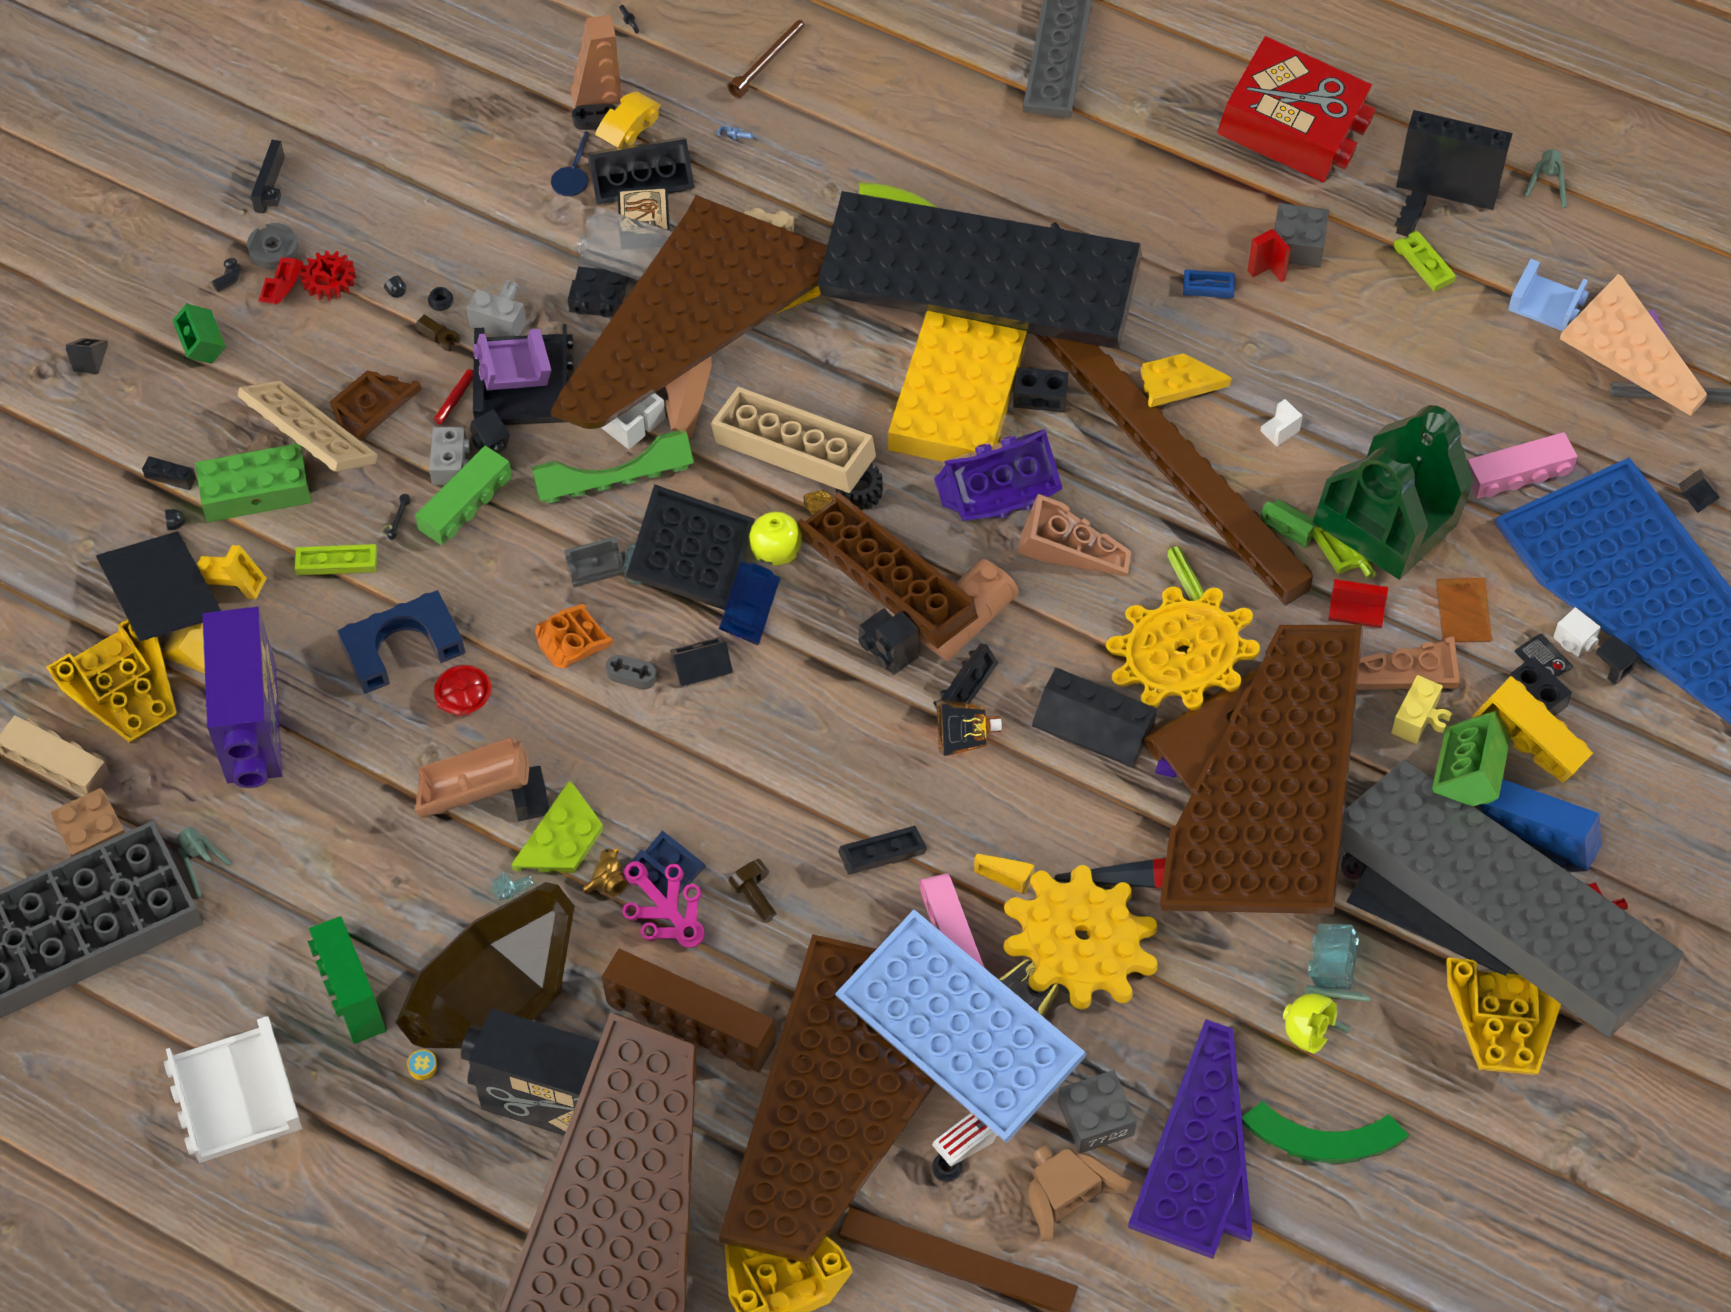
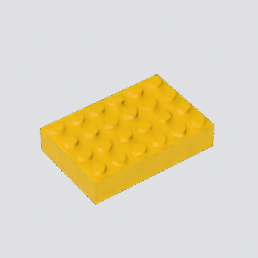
[888,311,1027,462]

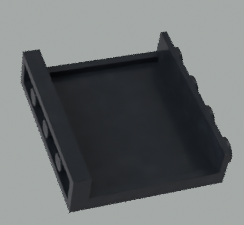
[1396,110,1513,210]
[473,324,573,425]

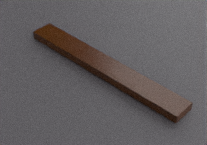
[839,1207,1078,1312]

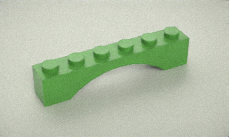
[531,429,694,503]

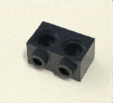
[1013,367,1069,413]
[1509,656,1572,716]

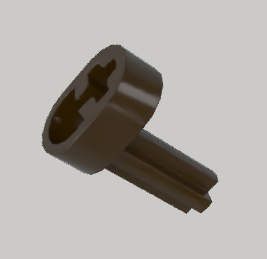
[728,859,777,923]

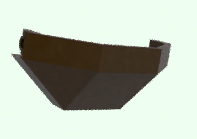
[395,882,575,1049]

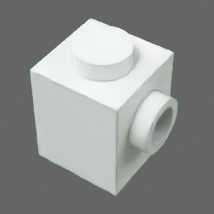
[1553,607,1600,657]

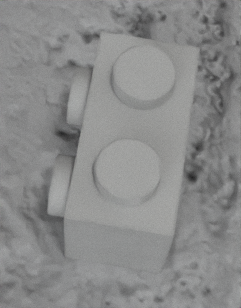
[429,427,471,485]

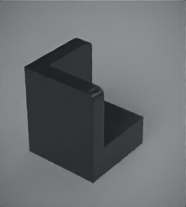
[1679,468,1720,513]
[1596,635,1639,685]

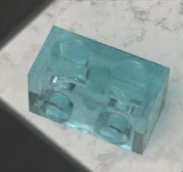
[1308,924,1359,990]

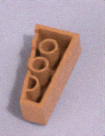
[570,14,622,108]

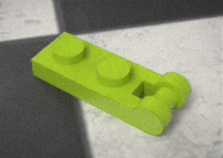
[1394,231,1456,292]

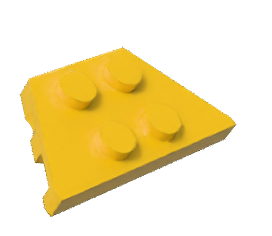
[1140,353,1232,407]

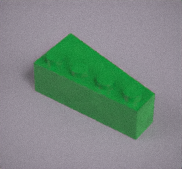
[307,916,387,1044]

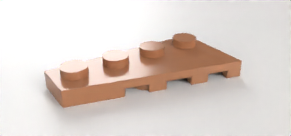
[1357,636,1460,690]

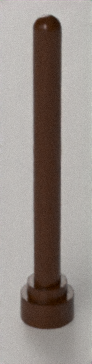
[727,20,805,98]

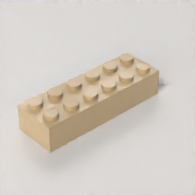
[711,387,876,493]

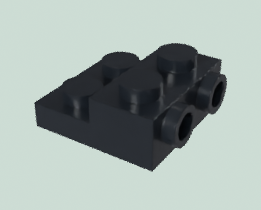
[568,266,628,317]

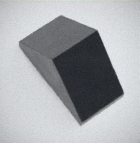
[66,338,108,374]

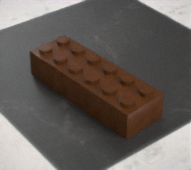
[602,948,776,1073]

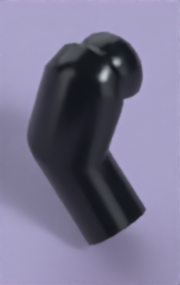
[211,258,241,292]

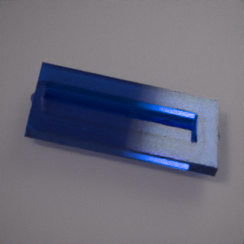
[718,561,781,645]

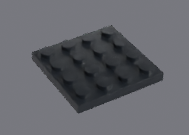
[625,484,755,611]

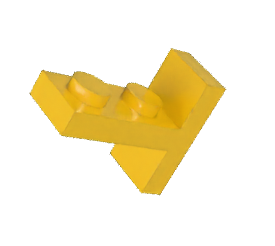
[196,545,267,599]

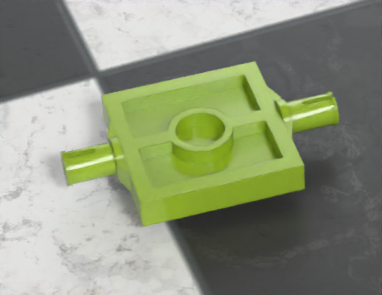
[1312,527,1377,579]

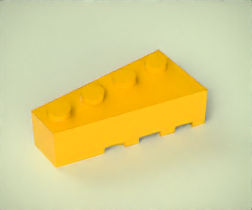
[1472,676,1593,783]

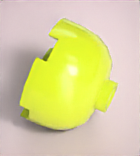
[749,511,802,566]
[1283,993,1337,1054]

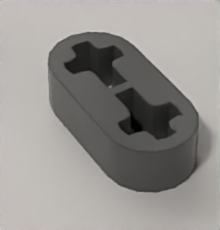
[606,655,657,689]

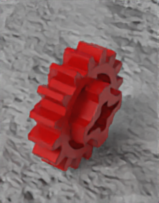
[300,250,356,301]

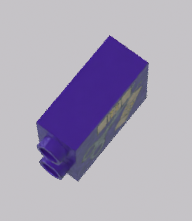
[202,606,283,788]

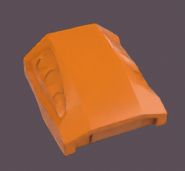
[535,604,614,669]

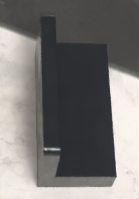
[670,636,733,686]
[511,765,550,822]

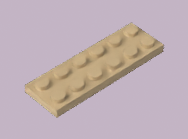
[238,381,378,472]

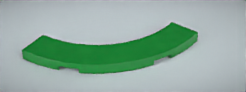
[1242,1101,1409,1163]

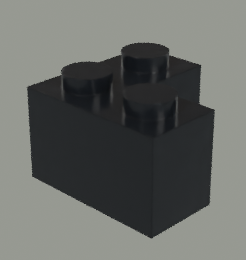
[858,608,919,675]

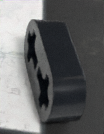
[572,104,616,130]

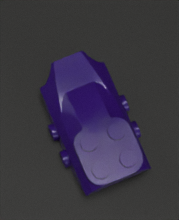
[934,429,1063,521]

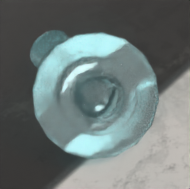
[492,872,534,901]

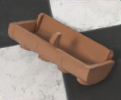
[919,559,1019,662]
[415,737,529,818]

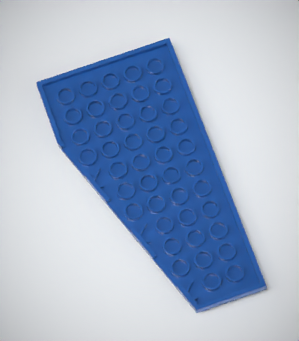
[1494,458,1731,725]

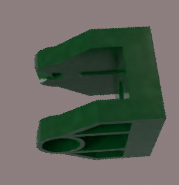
[1312,405,1474,580]

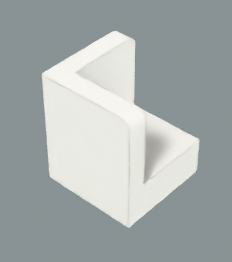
[1260,399,1303,447]

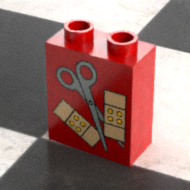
[1217,36,1376,183]

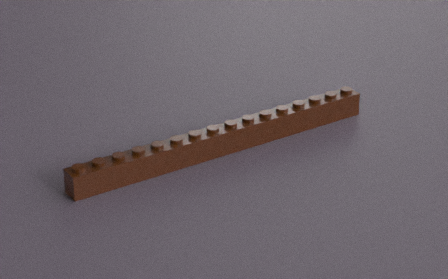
[1034,334,1313,606]

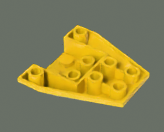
[46,619,177,743]
[1447,957,1561,1075]
[723,1220,853,1312]

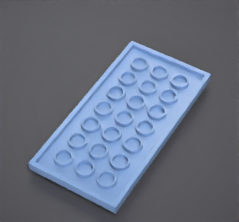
[835,910,1087,1143]

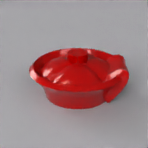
[434,665,492,717]

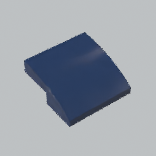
[630,830,706,899]

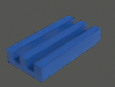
[1183,270,1235,298]

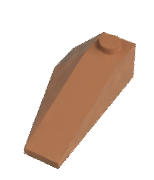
[665,356,712,441]
[1018,494,1131,576]

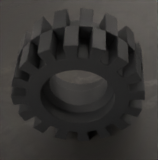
[836,463,883,510]

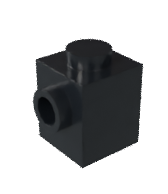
[469,409,510,453]

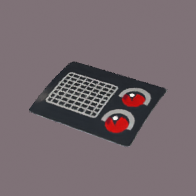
[1515,634,1573,678]

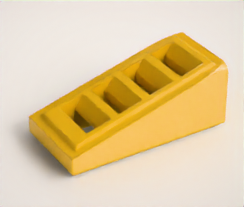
[974,854,1035,895]

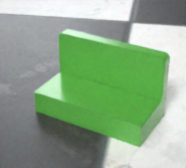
[1261,500,1318,548]

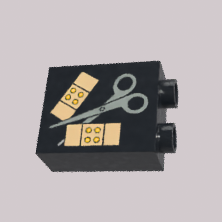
[461,1008,599,1136]

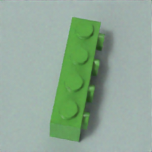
[415,446,512,546]

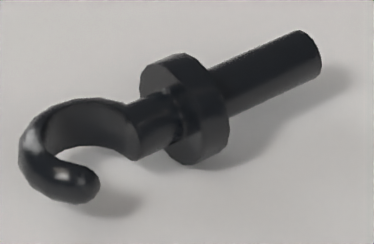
[619,5,639,34]

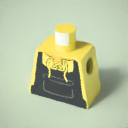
[999,959,1059,1017]

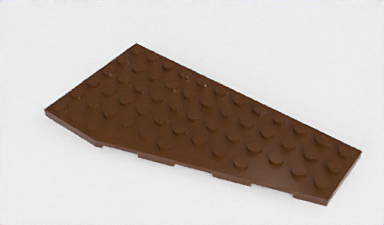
[1160,624,1363,914]
[719,934,937,1263]

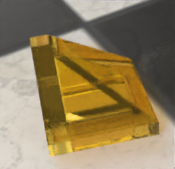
[803,490,834,515]

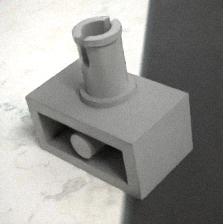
[466,280,526,337]

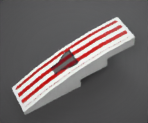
[932,1105,1042,1166]

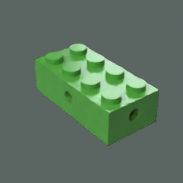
[195,443,312,523]

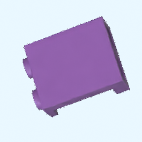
[473,329,551,390]

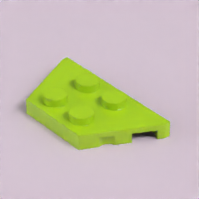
[512,781,604,873]

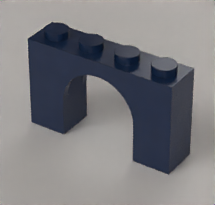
[337,590,465,694]

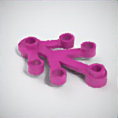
[622,861,705,948]

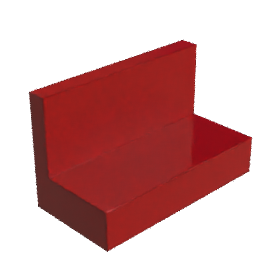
[1247,228,1291,282]
[1328,579,1388,628]

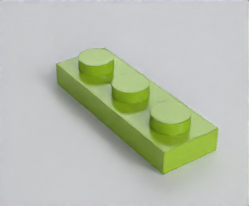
[295,544,377,575]

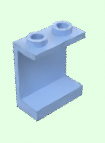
[1508,259,1589,331]

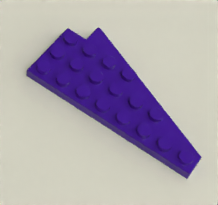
[1128,1019,1253,1259]

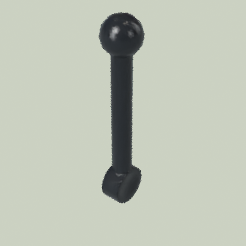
[387,494,410,540]

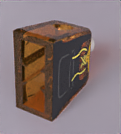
[936,700,1002,756]

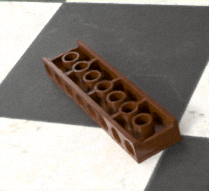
[797,492,978,649]

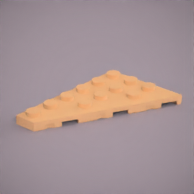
[1560,274,1707,416]

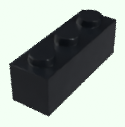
[1395,190,1428,237]
[142,456,196,491]

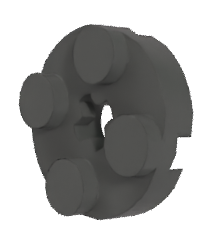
[247,223,299,269]

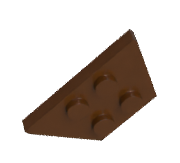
[330,370,421,441]

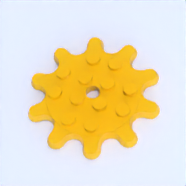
[1106,586,1260,710]
[1003,865,1158,1010]

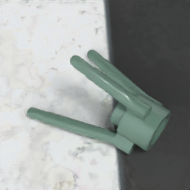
[1524,149,1567,208]
[177,827,231,898]
[1305,985,1371,1033]

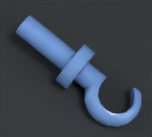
[717,126,753,140]

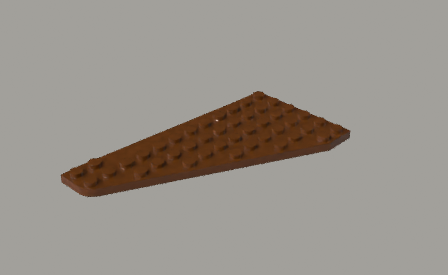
[551,195,827,429]

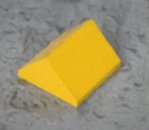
[161,623,205,674]

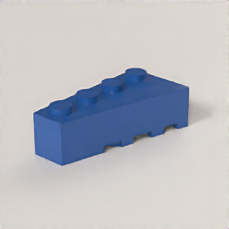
[1481,779,1602,871]

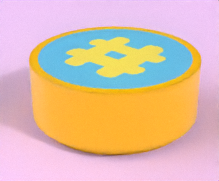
[407,1049,438,1080]

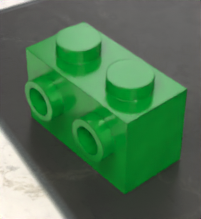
[172,303,226,364]

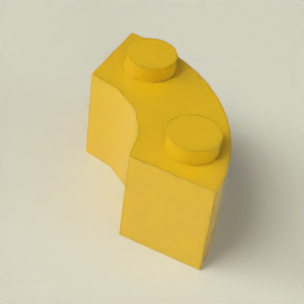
[595,91,661,148]

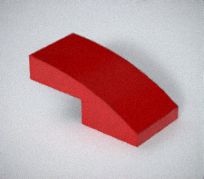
[258,257,303,305]

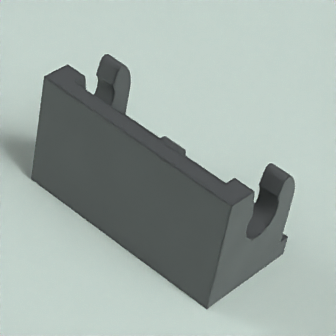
[564,536,625,588]

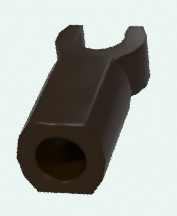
[416,314,460,352]

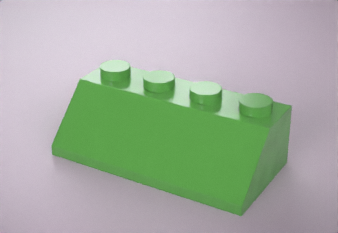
[1432,710,1511,806]

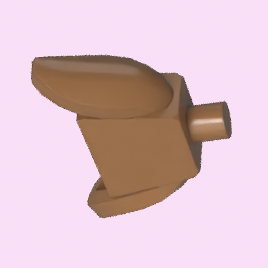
[1028,1146,1133,1242]

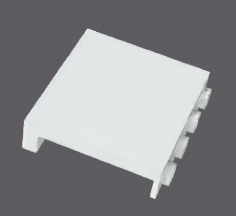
[163,1016,302,1163]

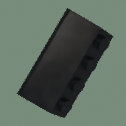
[587,137,695,204]
[1032,667,1157,768]

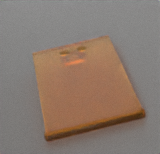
[1436,578,1493,642]

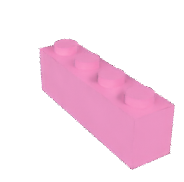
[1467,432,1578,499]

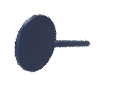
[551,131,589,197]

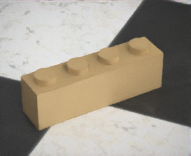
[0,716,110,796]

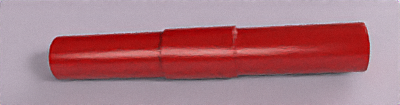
[434,369,473,425]

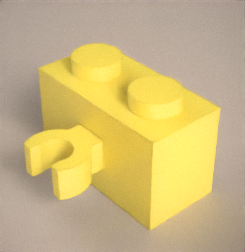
[1391,675,1452,745]

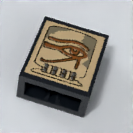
[617,186,671,251]

